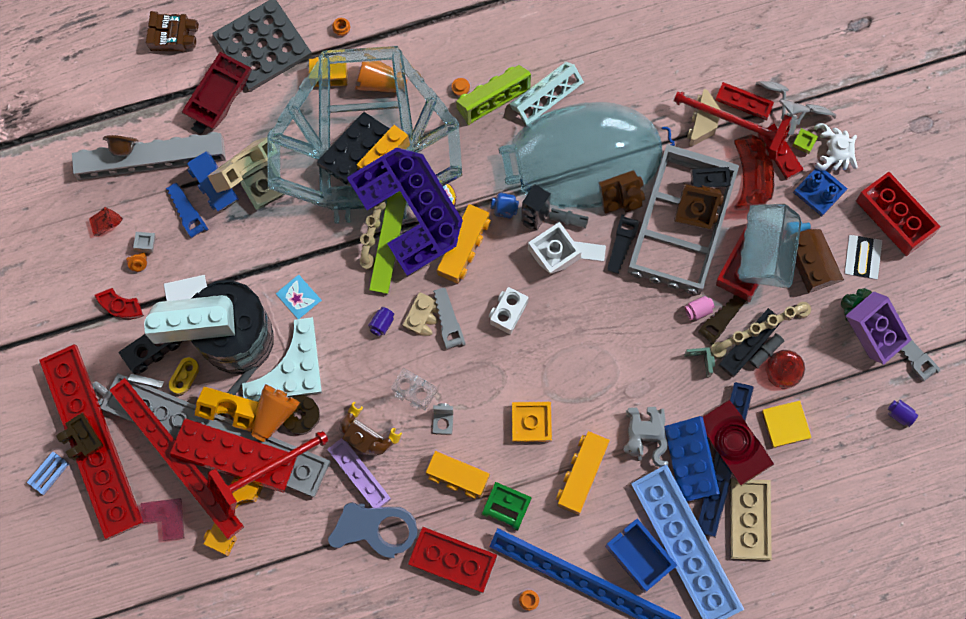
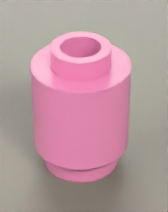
[684,296,715,320]

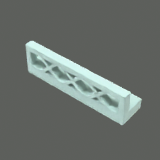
[509,62,584,125]

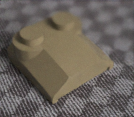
[240,159,289,210]

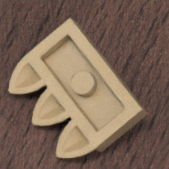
[403,292,439,336]

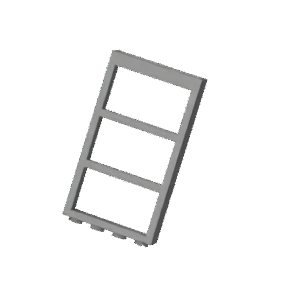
[628,144,739,295]

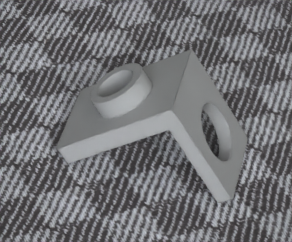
[433,403,454,434]

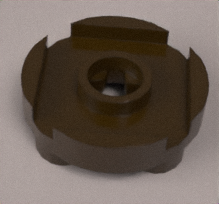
[283,395,320,435]

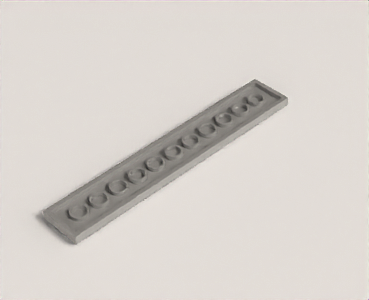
[101,373,330,498]

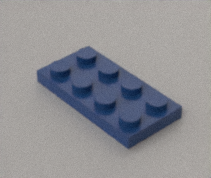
[664,416,720,502]

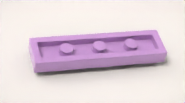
[327,437,391,508]

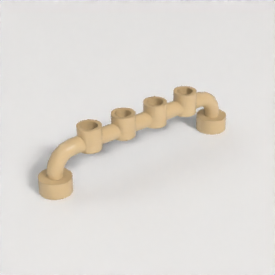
[360,200,386,270]
[710,302,811,359]

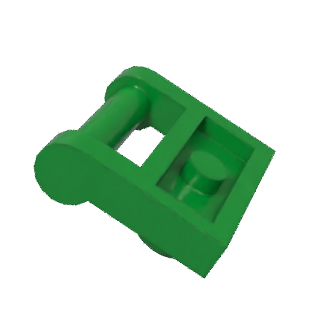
[482,482,532,531]

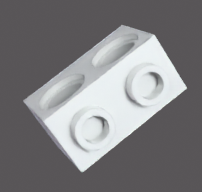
[489,287,529,335]

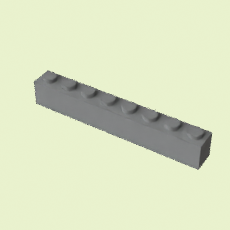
[72,132,226,180]

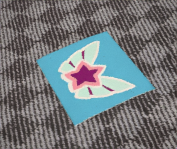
[276,275,322,319]

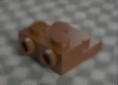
[598,170,646,214]
[674,184,724,229]

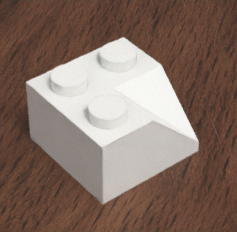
[528,222,582,274]

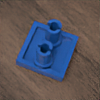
[793,168,848,217]

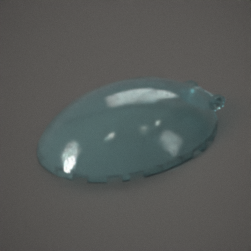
[498,102,662,209]

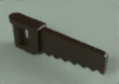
[698,295,746,345]

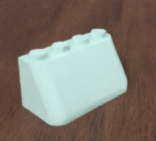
[144,295,235,344]

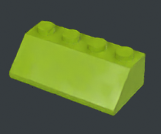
[456,65,531,125]

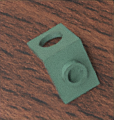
[684,347,715,377]

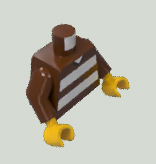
[339,402,402,455]

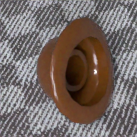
[103,135,139,156]

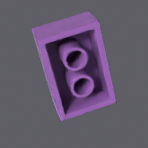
[846,291,912,365]

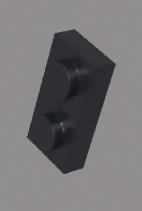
[690,167,731,188]

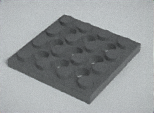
[212,0,313,92]

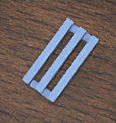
[27,452,69,495]

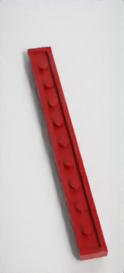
[109,378,244,540]

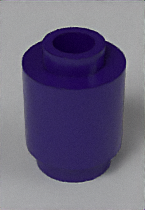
[368,307,395,336]
[887,399,918,427]

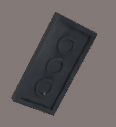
[317,112,390,185]

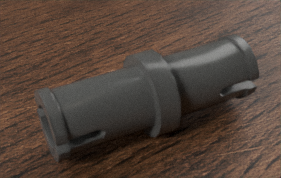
[549,208,589,229]
[749,333,784,369]

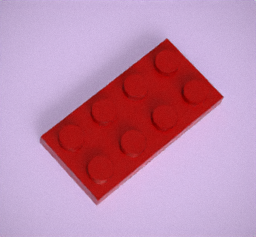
[408,527,497,593]

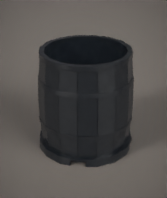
[191,280,274,374]

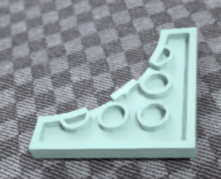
[242,317,322,402]

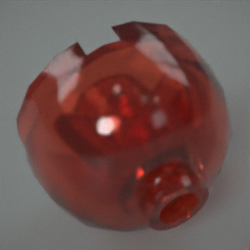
[765,349,806,389]

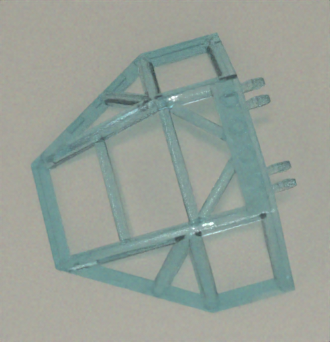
[267,46,462,223]

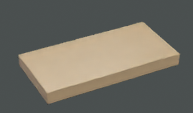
[730,479,772,561]

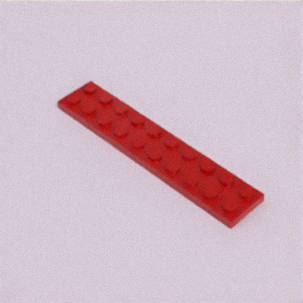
[39,344,144,539]

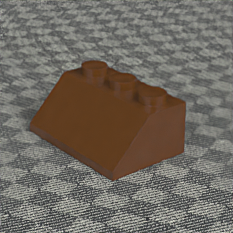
[786,229,844,294]

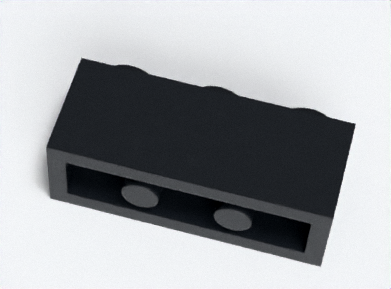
[521,184,551,230]

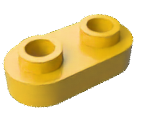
[169,357,199,395]

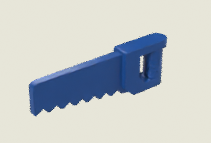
[166,183,209,238]

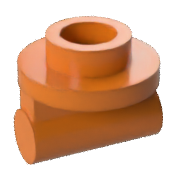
[126,253,147,272]

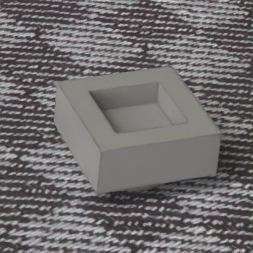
[133,232,156,253]

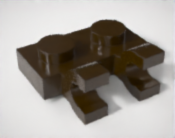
[55,413,104,461]

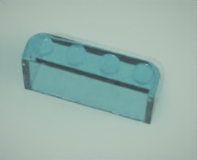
[738,204,801,288]

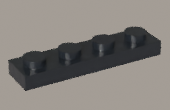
[718,308,781,378]

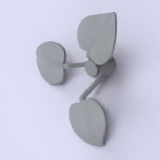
[756,81,837,135]

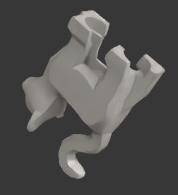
[623,407,668,467]

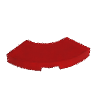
[95,288,144,319]

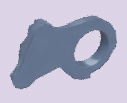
[328,502,418,558]

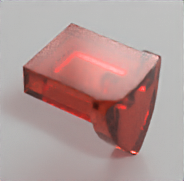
[89,207,123,236]

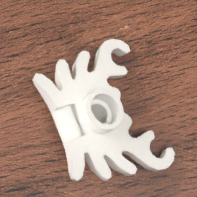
[814,123,858,171]

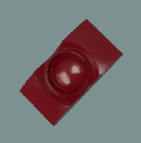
[182,52,252,130]
[703,400,774,486]

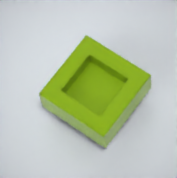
[792,128,818,154]

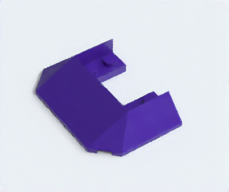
[347,147,463,276]

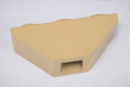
[687,89,720,147]

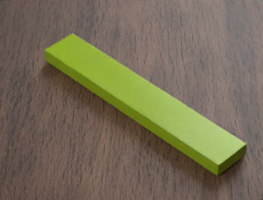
[369,191,407,294]

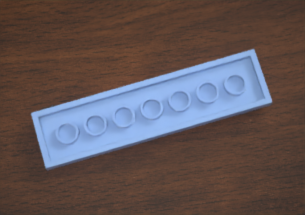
[631,465,744,619]

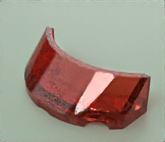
[734,134,775,210]

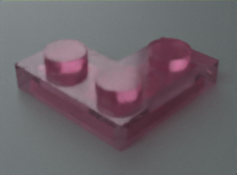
[141,498,184,541]

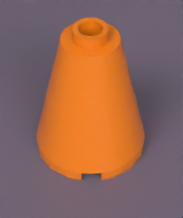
[355,54,407,93]

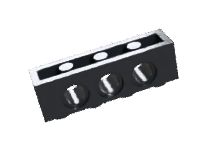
[118,334,183,375]

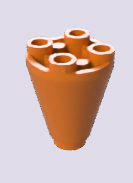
[251,384,300,442]

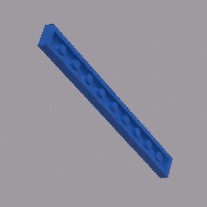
[489,528,681,619]

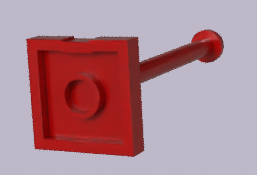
[674,91,792,161]
[207,431,328,519]

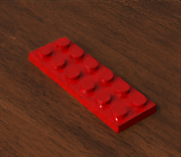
[170,418,298,493]

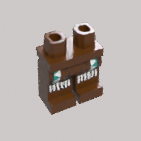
[146,11,199,52]

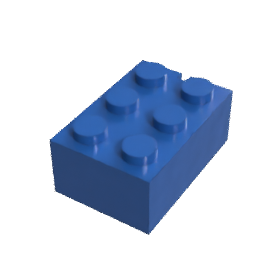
[605,518,677,593]

